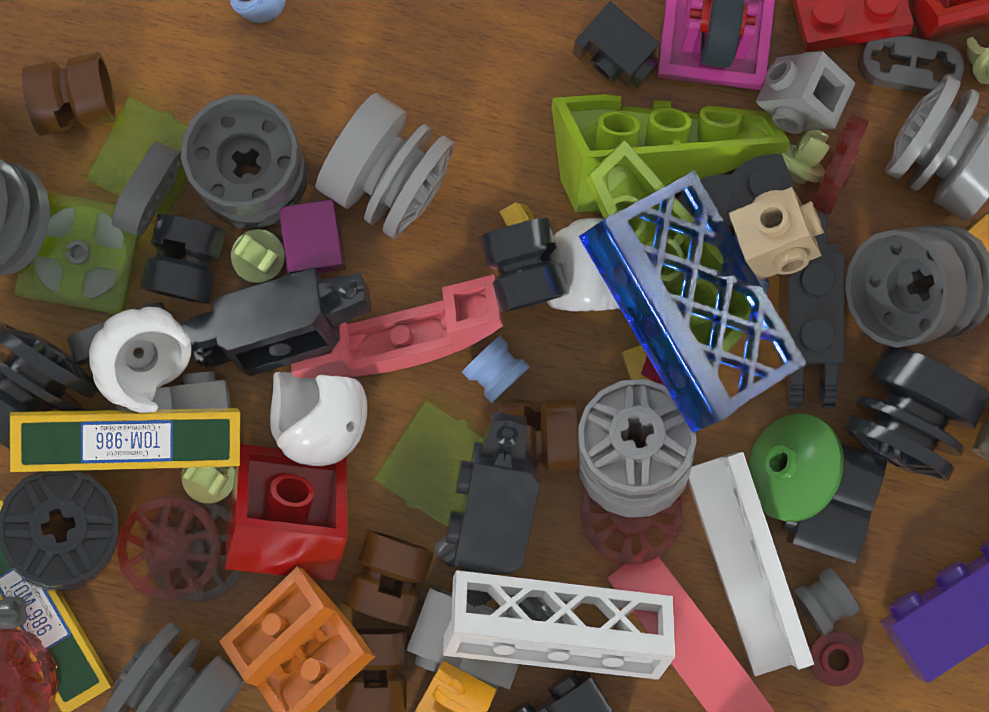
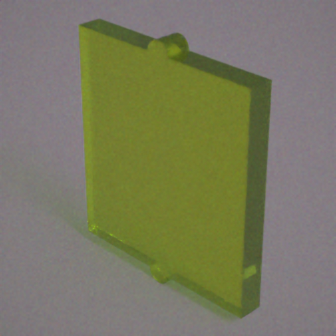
[86,97,188,215]
[374,401,483,527]

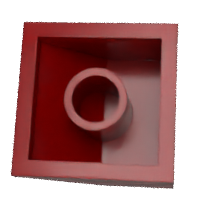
[225,444,347,581]

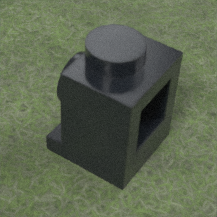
[572,1,659,89]

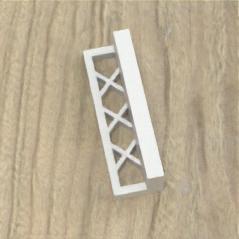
[688,452,814,677]
[443,570,675,680]

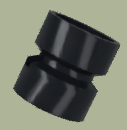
[140,213,227,304]
[479,218,569,313]

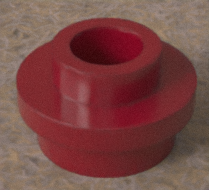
[809,631,864,686]

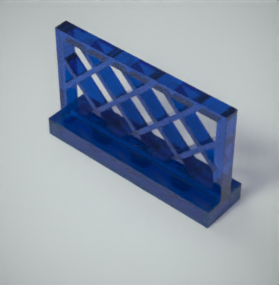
[578,171,807,433]

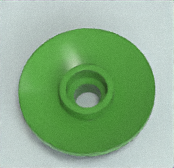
[748,413,844,522]

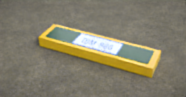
[10,408,240,472]
[0,499,114,712]

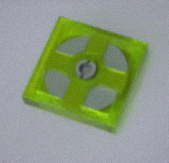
[14,192,140,315]

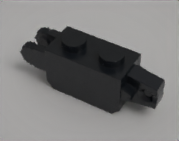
[778,213,844,408]
[181,267,372,376]
[446,412,540,608]

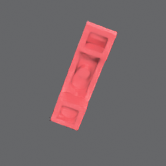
[291,274,503,378]
[606,545,775,712]

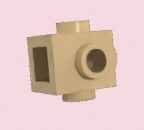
[729,187,824,281]

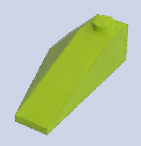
[552,94,790,213]
[585,140,770,380]

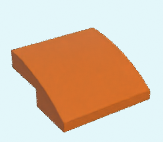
[219,567,375,712]

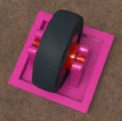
[656,0,775,90]

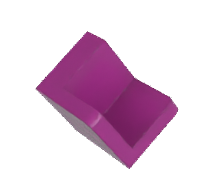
[279,199,347,274]

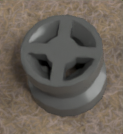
[792,567,860,636]

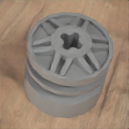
[884,75,989,221]
[315,93,456,240]
[578,379,697,518]

